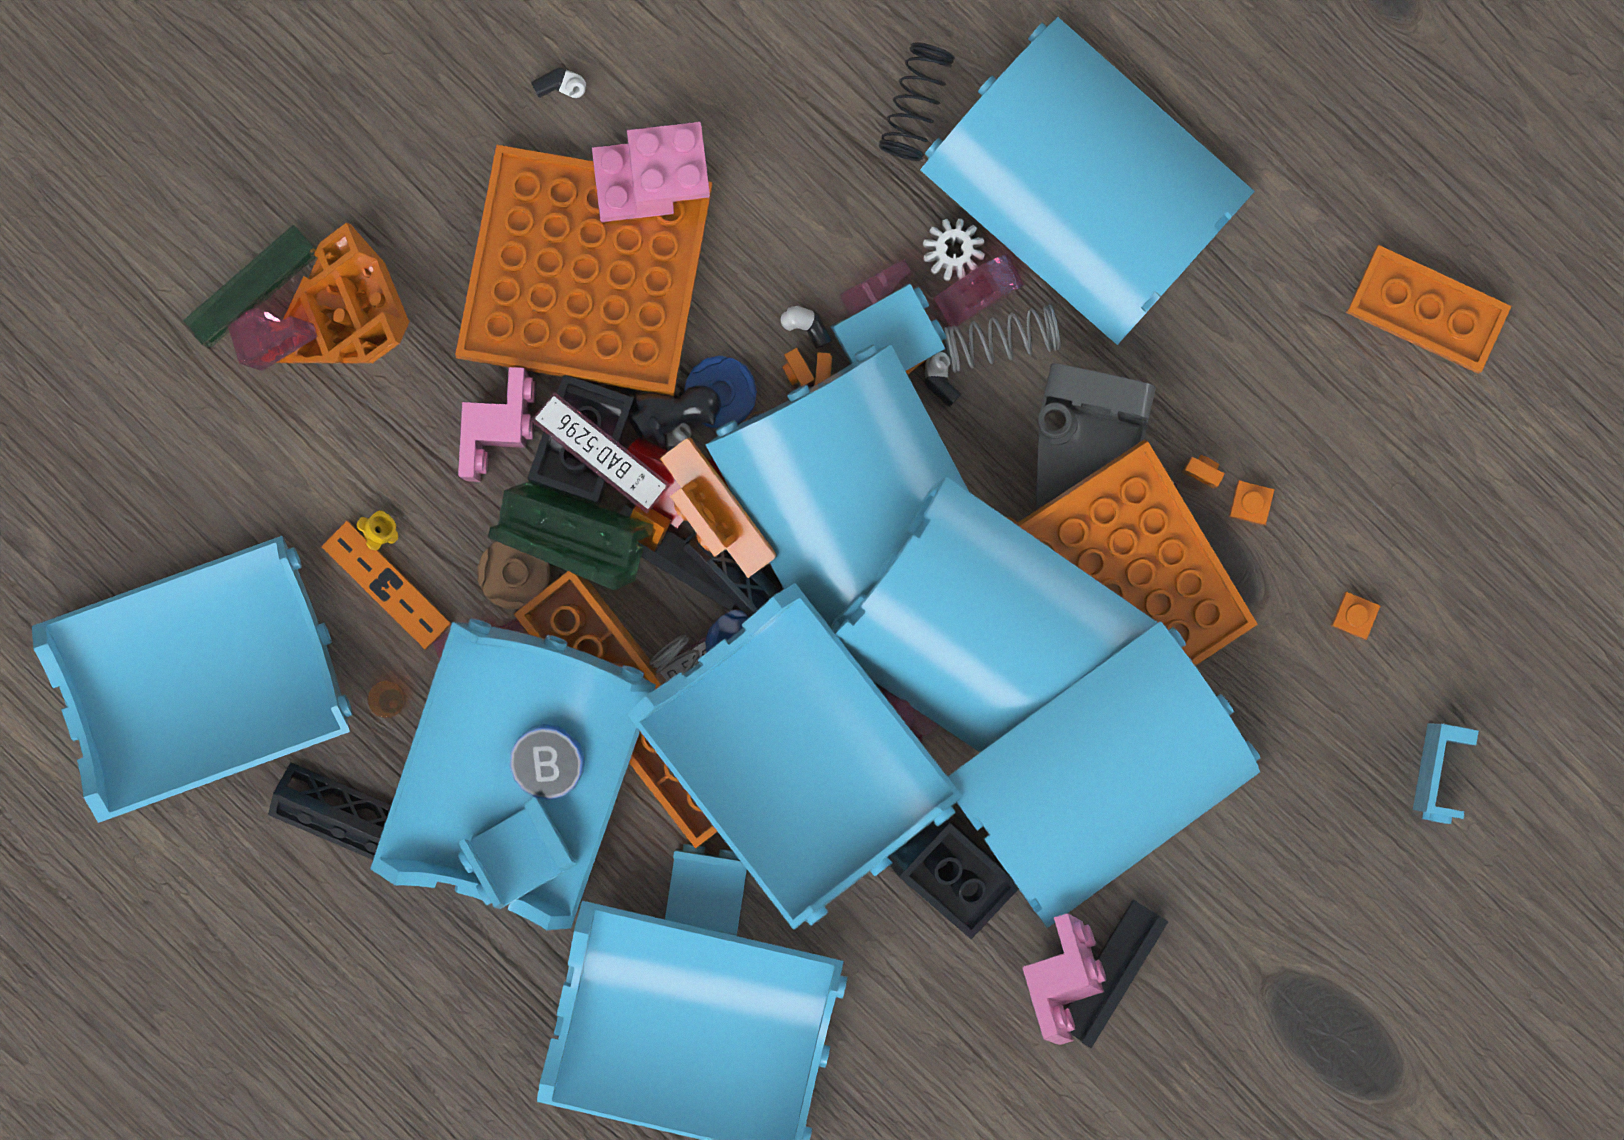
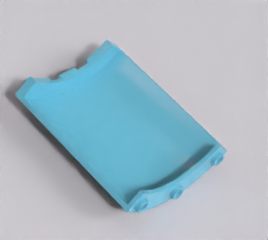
[920,17,1255,345]
[706,344,969,628]
[831,476,1158,753]
[32,536,353,823]
[627,583,963,929]
[370,619,656,930]
[948,621,1261,928]
[537,901,847,1140]

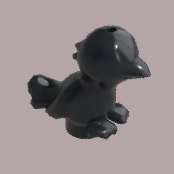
[624,385,721,448]

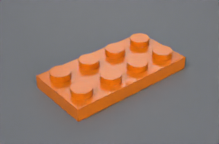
[1346,245,1512,374]

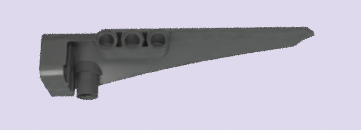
[1036,363,1156,510]

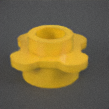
[357,510,398,550]

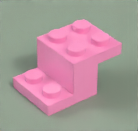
[592,122,710,222]
[458,367,536,482]
[1022,913,1106,1045]

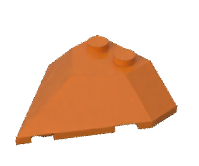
[263,222,409,363]

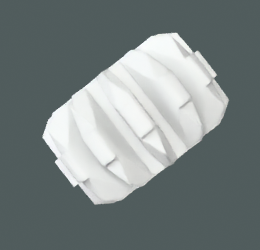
[923,219,985,281]

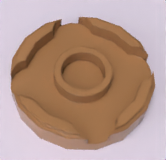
[477,537,551,609]

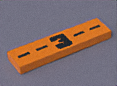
[321,521,452,650]

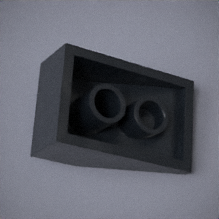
[527,375,634,507]
[888,818,1019,940]

